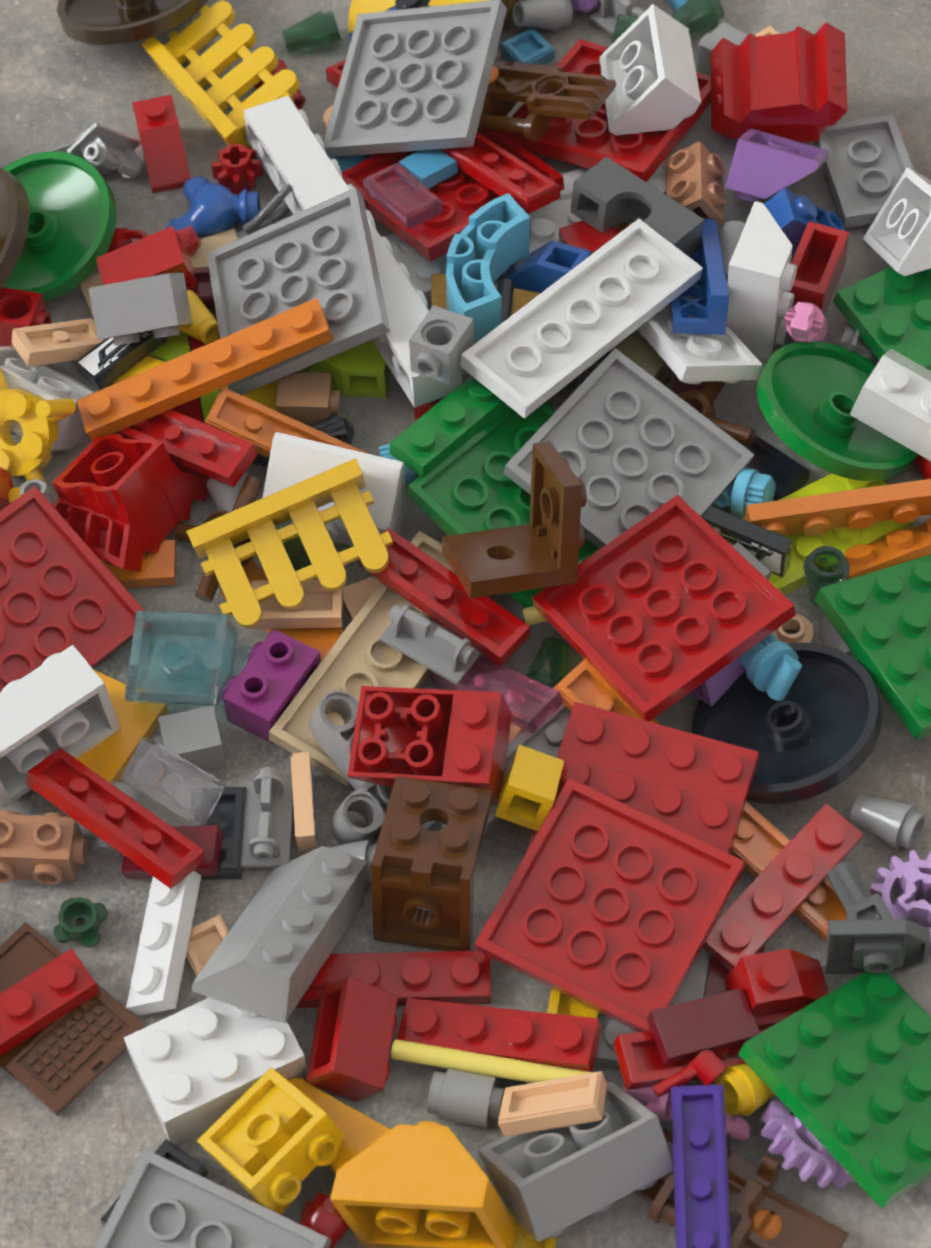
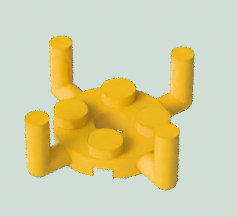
[0,367,76,503]

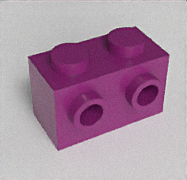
[222,629,321,745]

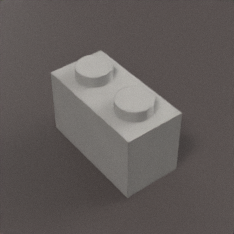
[89,273,193,346]

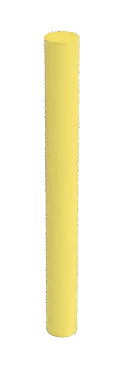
[391,1039,593,1083]

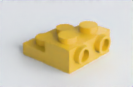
[197,1067,346,1211]

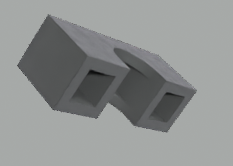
[570,157,704,257]

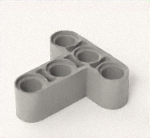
[309,690,390,844]

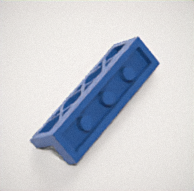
[669,219,729,335]

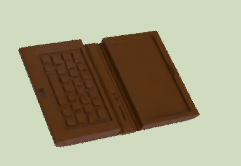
[0,922,146,1116]

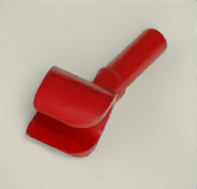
[652,1050,726,1098]

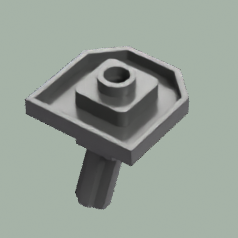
[825,862,931,974]

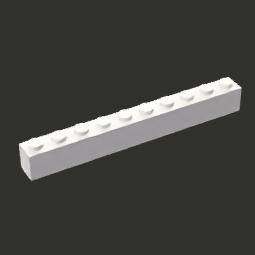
[243,96,465,408]

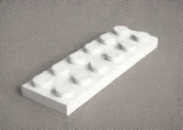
[460,219,703,418]

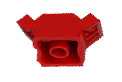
[710,22,848,143]
[52,434,209,572]

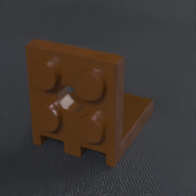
[442,441,587,598]
[371,776,492,951]

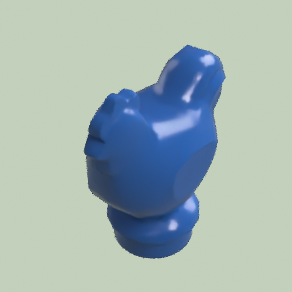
[165,176,261,237]

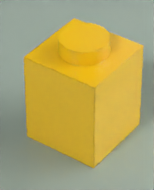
[494,745,564,831]

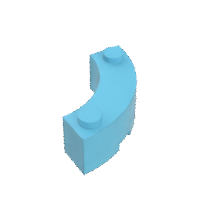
[446,193,530,344]

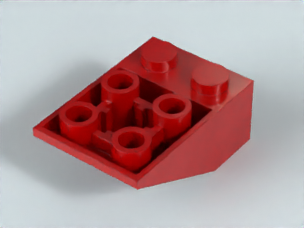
[347,686,512,803]

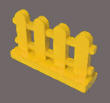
[141,1,300,149]
[186,458,393,629]

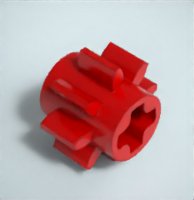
[211,144,263,195]

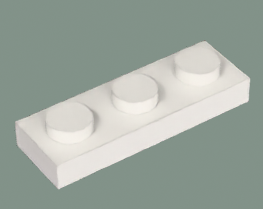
[126,871,201,1016]

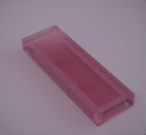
[431,655,564,734]

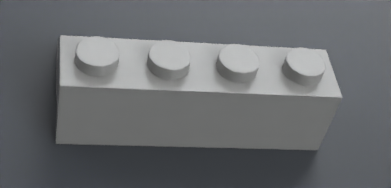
[192,846,368,1023]

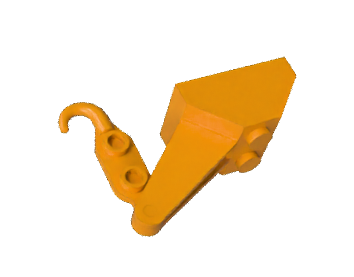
[253,1078,517,1248]

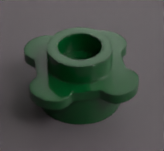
[53,898,108,948]

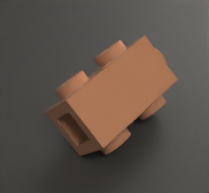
[666,141,727,227]
[0,810,89,885]

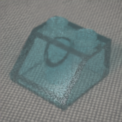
[125,610,238,706]

